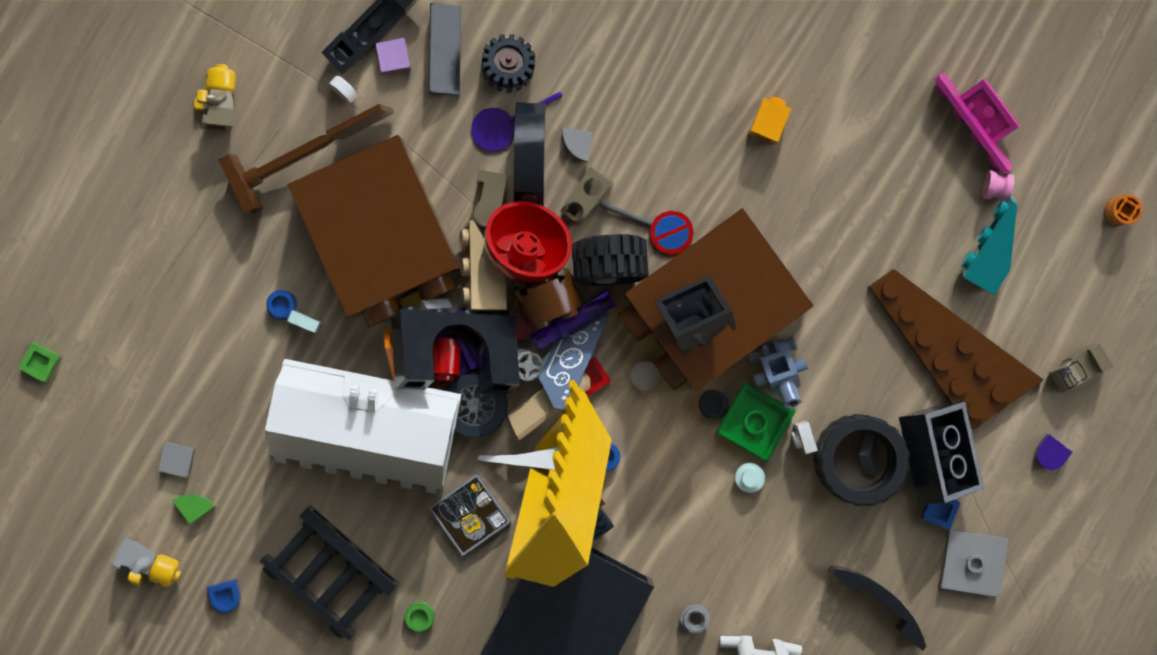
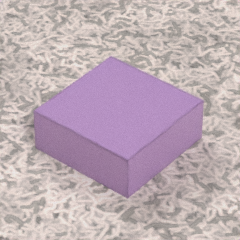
[376,38,411,74]

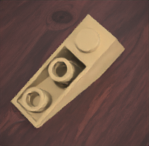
[459,221,507,314]

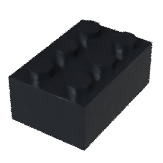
[899,402,985,505]

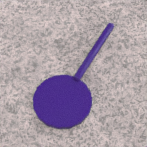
[471,92,563,152]

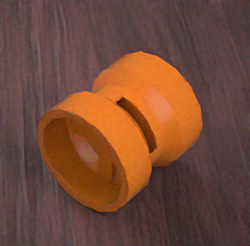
[1104,195,1143,226]

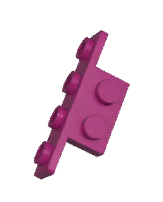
[934,72,1020,174]

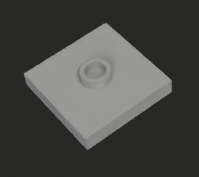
[939,529,1009,597]

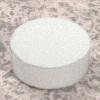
[329,76,358,104]

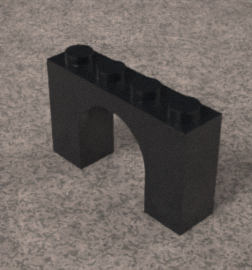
[391,307,520,394]

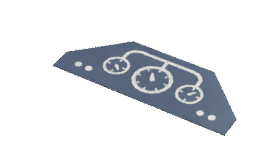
[539,313,610,410]

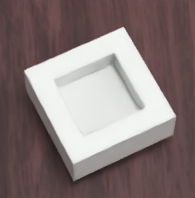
[791,421,818,454]

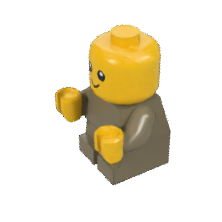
[194,64,236,133]

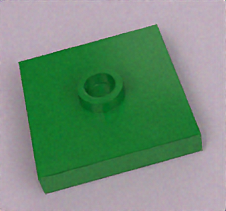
[715,382,796,462]

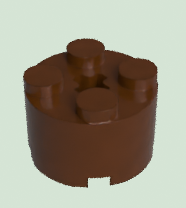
[513,268,582,330]

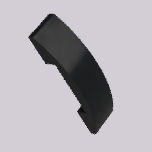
[321,0,418,74]
[828,565,927,651]

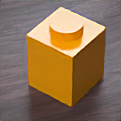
[748,96,792,145]

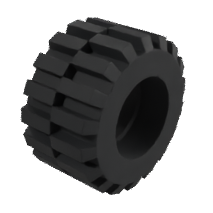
[572,234,649,286]

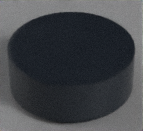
[698,389,728,419]

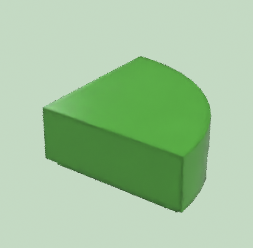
[172,494,215,524]

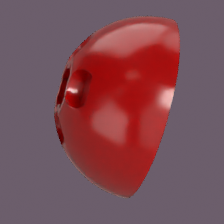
[484,201,572,283]

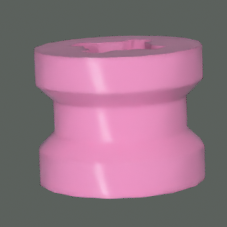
[982,170,1014,202]

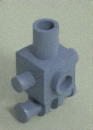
[748,336,808,409]

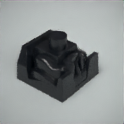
[654,275,736,356]

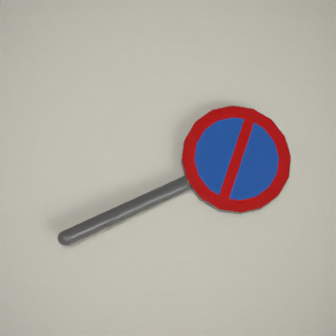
[599,202,694,254]

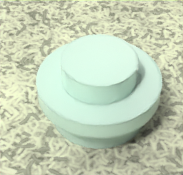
[735,463,765,493]

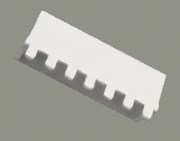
[265,359,461,494]

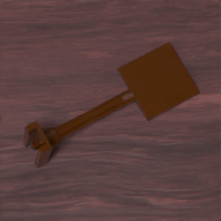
[218,104,394,213]

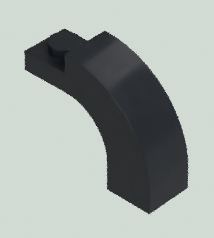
[514,103,546,206]

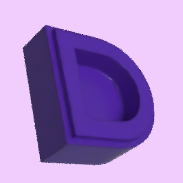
[1035,434,1073,470]

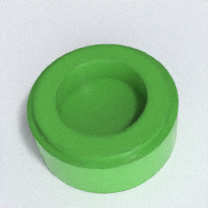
[404,602,435,633]

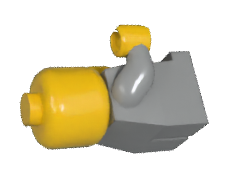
[112,537,181,588]

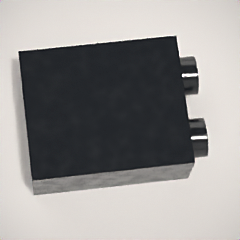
[479,547,654,655]

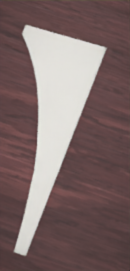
[477,446,560,470]

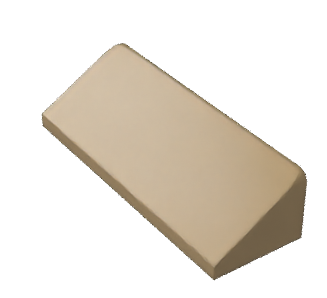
[508,372,590,440]

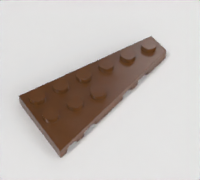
[868,269,1044,431]

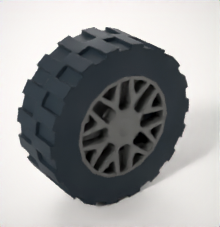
[446,372,508,438]

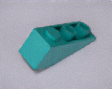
[960,196,1017,295]

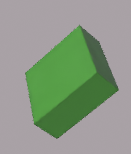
[18,342,62,383]

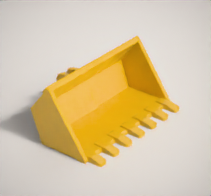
[504,380,612,587]

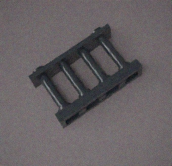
[259,505,399,641]

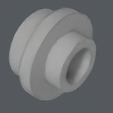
[680,604,710,634]

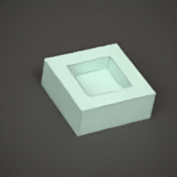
[288,310,323,333]

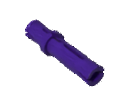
[530,290,616,351]

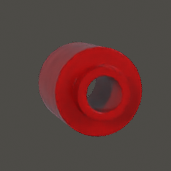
[433,338,461,382]

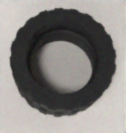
[813,414,910,506]

